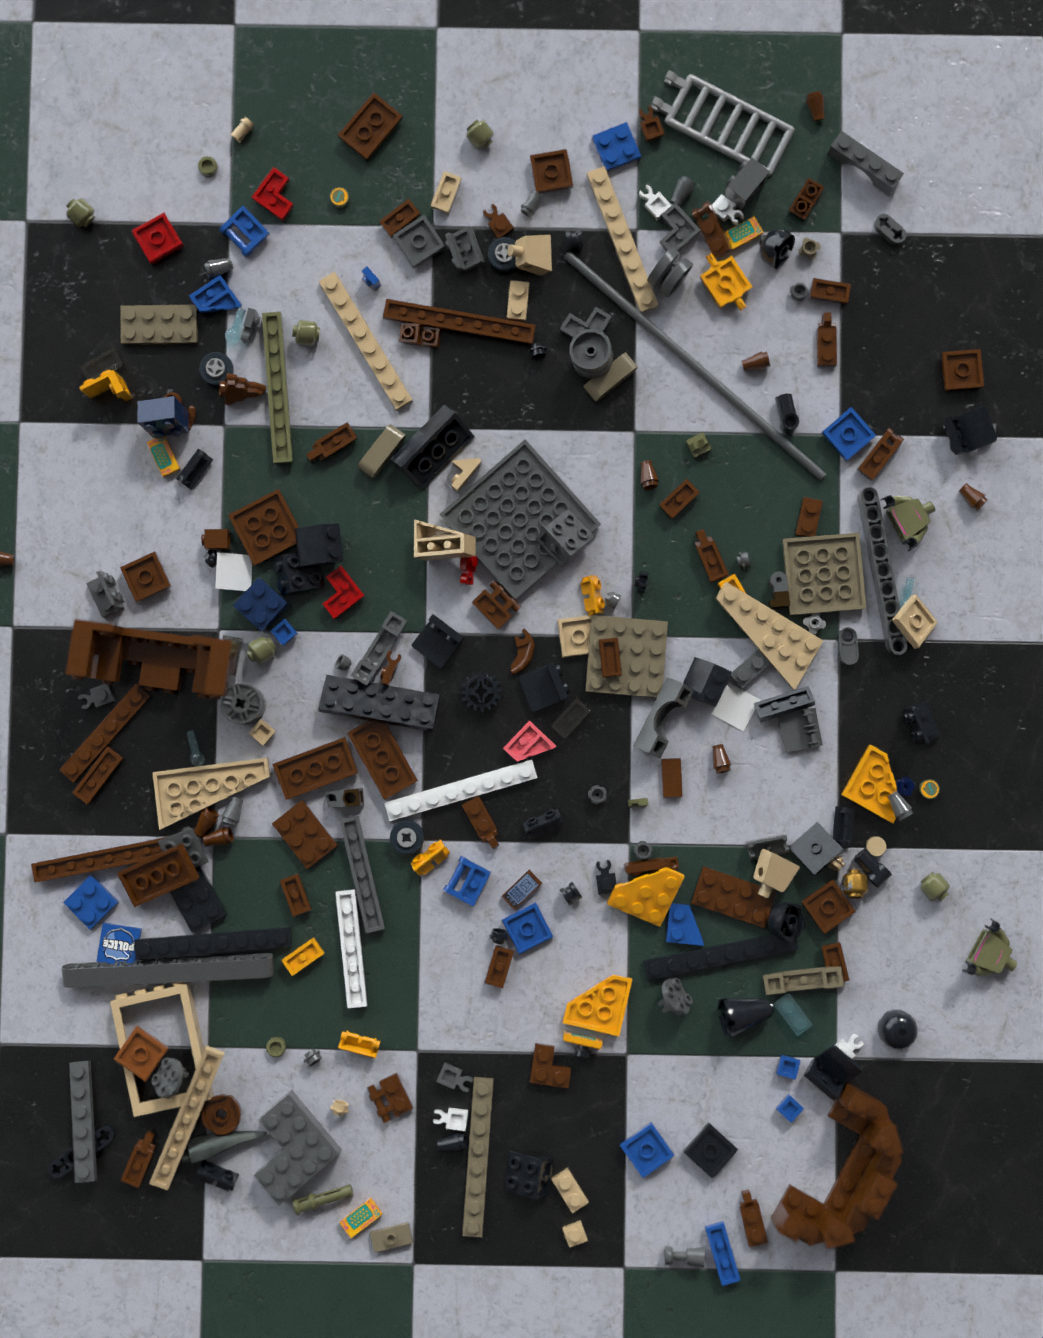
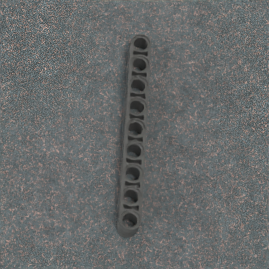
[857,487,907,656]

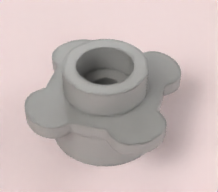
[803,613,826,634]

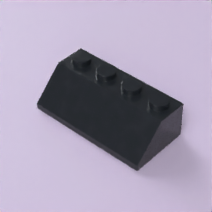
[391,405,475,490]

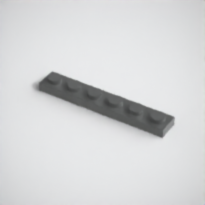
[339,815,385,933]
[69,1060,97,1183]

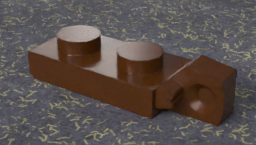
[816,312,837,366]
[306,422,358,462]
[695,529,729,583]
[462,796,499,849]
[624,856,679,876]
[121,1131,156,1188]
[739,1189,768,1247]

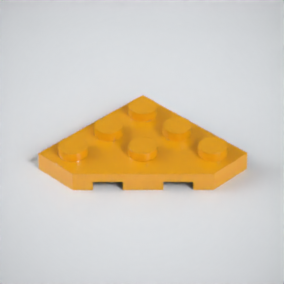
[841,745,897,823]
[607,867,684,927]
[562,974,632,1036]

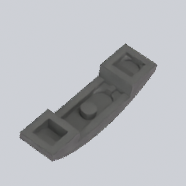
[350,611,407,686]

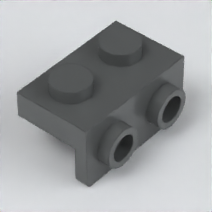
[445,226,484,272]

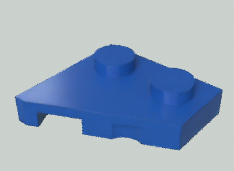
[189,275,242,313]
[666,903,704,946]

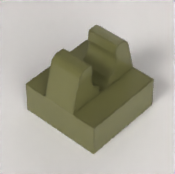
[686,432,712,459]

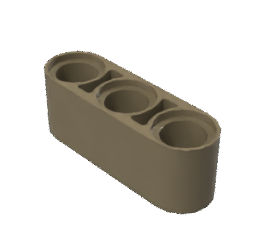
[584,353,638,402]
[357,424,406,479]

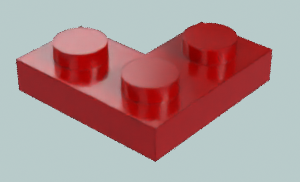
[251,167,294,221]
[323,566,365,619]

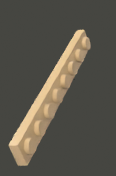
[587,166,658,313]
[319,272,413,411]
[149,1046,224,1190]

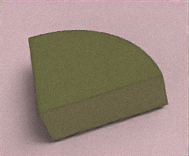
[627,798,648,807]

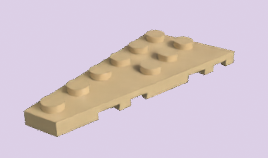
[715,582,823,690]
[153,758,271,830]

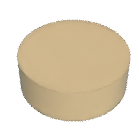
[866,837,886,856]

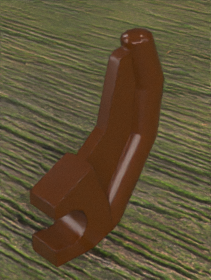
[510,628,535,675]

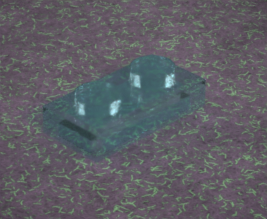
[773,993,813,1036]

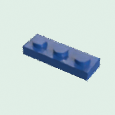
[705,1221,741,1286]

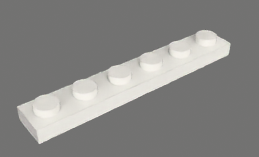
[336,889,368,1008]

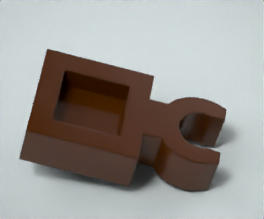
[638,105,664,142]
[483,204,514,239]

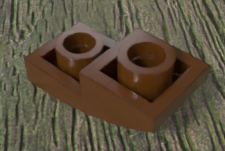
[788,177,824,220]
[399,323,441,348]

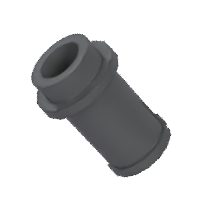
[520,191,542,217]

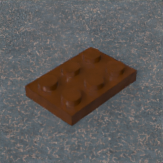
[338,92,403,161]
[272,800,338,869]

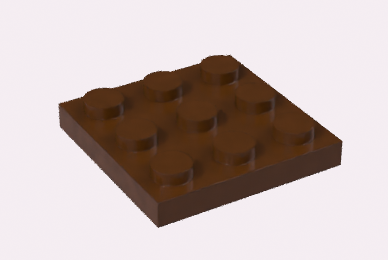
[228,489,300,566]

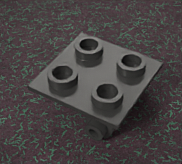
[778,708,823,753]
[158,826,209,867]

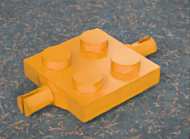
[699,253,752,311]

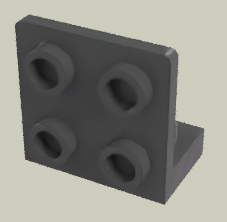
[536,509,594,566]
[86,570,125,618]

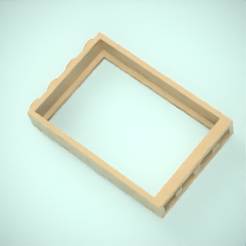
[110,982,214,1117]

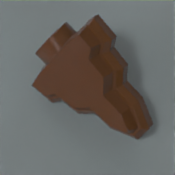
[219,373,266,405]

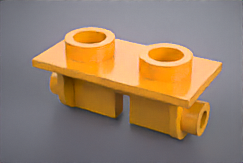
[580,575,605,615]
[410,840,450,876]
[338,1031,380,1059]

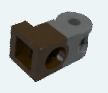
[768,571,790,609]
[326,788,364,807]

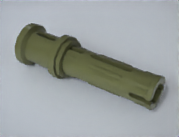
[293,1184,353,1216]

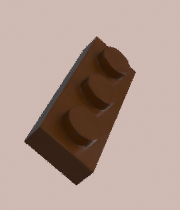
[72,747,124,804]

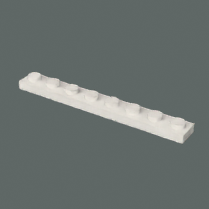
[385,760,537,821]

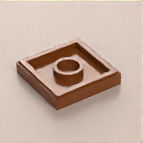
[114,1026,169,1082]

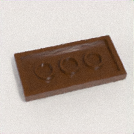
[347,721,418,800]
[273,737,359,800]
[117,843,200,907]
[690,866,777,928]

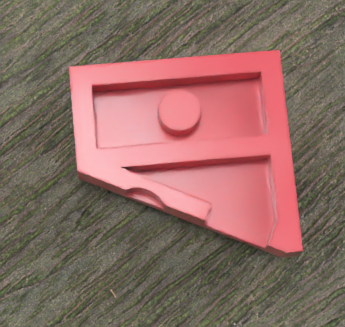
[503,721,556,762]

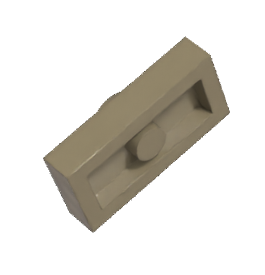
[370,1222,413,1252]

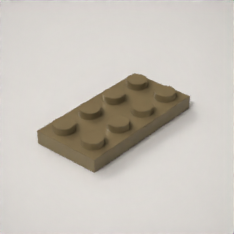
[121,305,198,345]

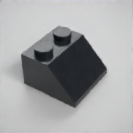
[295,523,344,567]
[683,657,732,708]

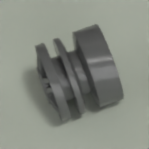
[221,683,266,725]

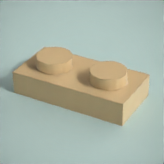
[431,171,462,214]
[507,281,529,321]
[552,1168,589,1213]

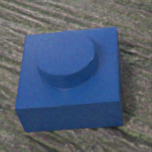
[362,266,381,290]
[271,619,298,646]
[776,1054,801,1080]
[776,1094,804,1123]

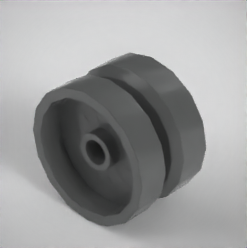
[647,247,694,297]
[569,329,613,378]

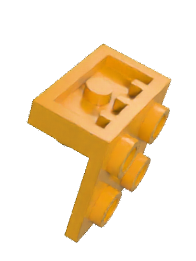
[79,370,133,402]

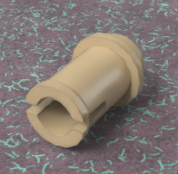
[230,117,254,143]

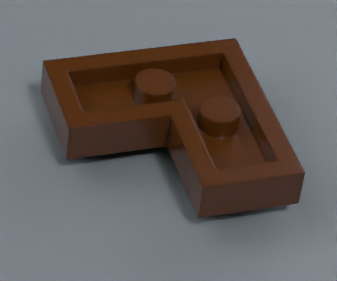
[530,1043,571,1088]

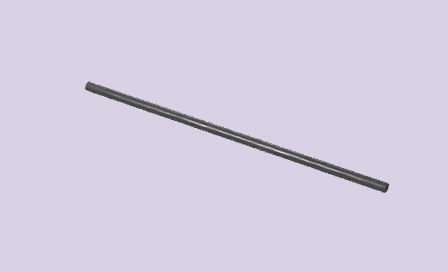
[564,251,826,481]

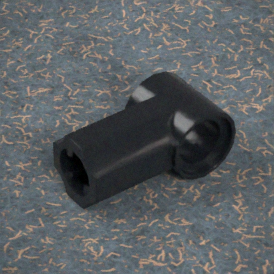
[775,393,799,434]
[853,848,892,888]

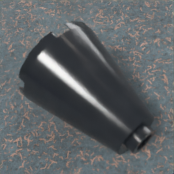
[717,998,774,1038]

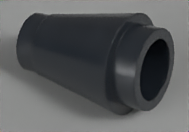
[437,1132,467,1152]

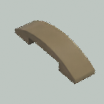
[763,966,844,995]

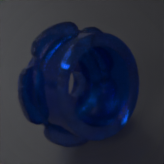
[896,777,915,796]

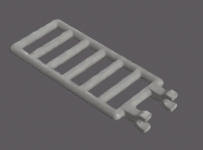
[652,70,795,177]

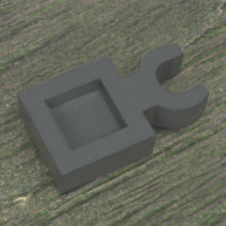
[240,308,260,344]
[78,684,116,709]
[436,1062,473,1092]

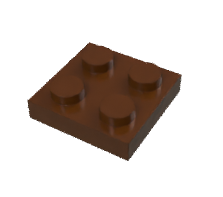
[530,149,573,194]
[941,349,984,391]
[120,551,172,603]
[801,879,856,934]

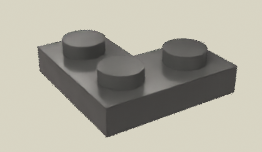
[659,203,700,251]
[560,307,612,339]

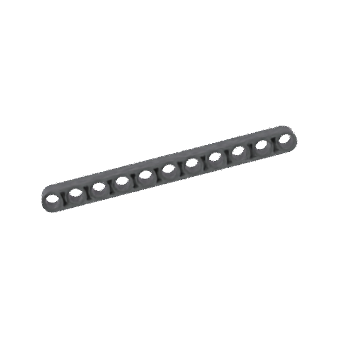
[61,953,274,988]

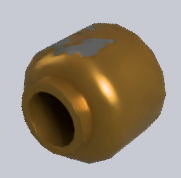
[842,869,868,899]

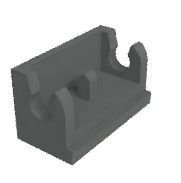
[746,834,789,860]

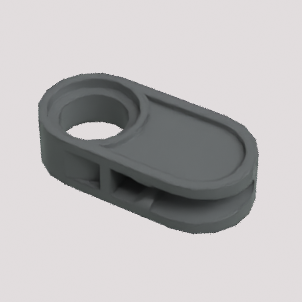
[837,627,859,665]

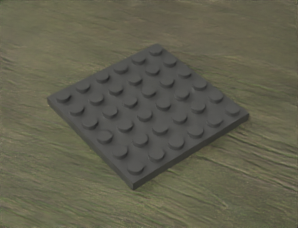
[439,439,601,600]

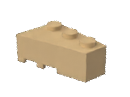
[414,519,476,561]

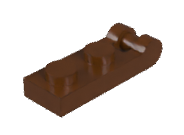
[692,201,732,259]
[857,428,904,481]

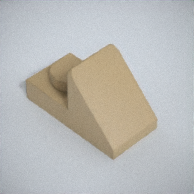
[451,458,482,493]

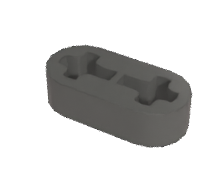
[874,214,907,246]

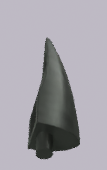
[181,1131,268,1164]

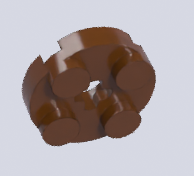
[202,1094,242,1135]

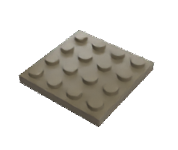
[782,533,866,616]
[585,615,668,698]

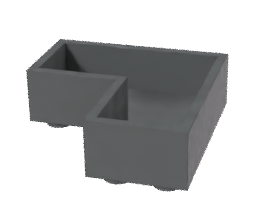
[254,1090,341,1206]

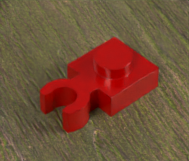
[460,555,478,585]

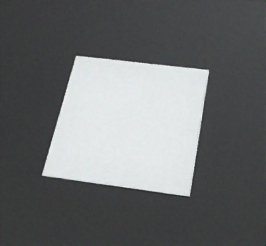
[215,552,252,591]
[712,683,760,731]

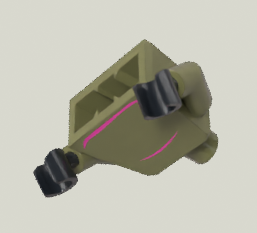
[881,495,936,552]
[962,918,1018,976]

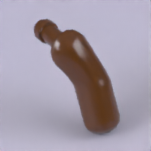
[188,406,196,431]

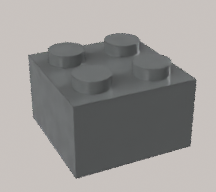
[724,157,770,212]

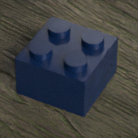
[138,396,189,439]
[233,577,290,633]

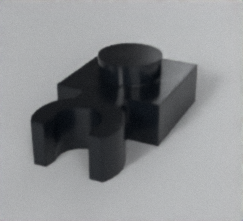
[634,571,649,593]
[596,860,617,895]

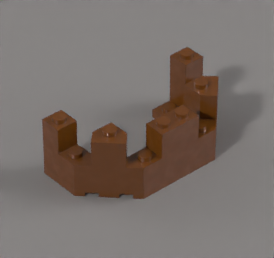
[66,619,238,700]
[771,1083,903,1249]

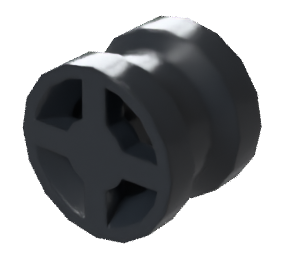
[565,230,583,251]
[560,882,582,906]

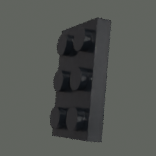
[170,865,227,933]

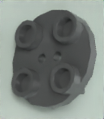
[658,978,693,1016]
[152,1058,189,1098]

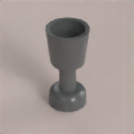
[664,1246,705,1268]

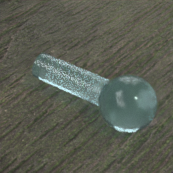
[225,308,246,343]
[899,577,914,609]
[186,730,205,767]

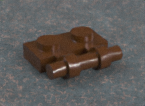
[472,580,521,630]
[367,1072,414,1123]

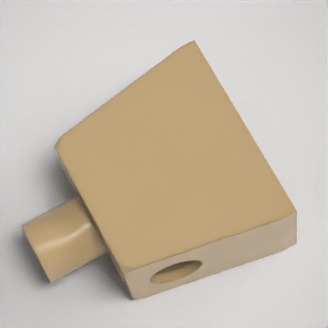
[508,235,552,276]
[753,848,800,898]

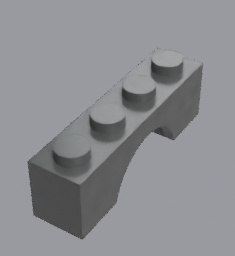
[827,131,904,196]
[633,677,694,759]

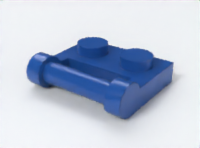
[219,206,270,257]
[443,856,491,906]

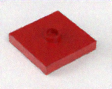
[132,212,184,265]

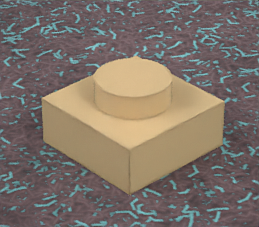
[248,719,276,746]
[563,1220,588,1248]

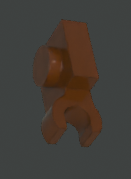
[380,651,402,686]

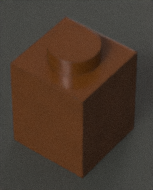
[201,529,231,551]

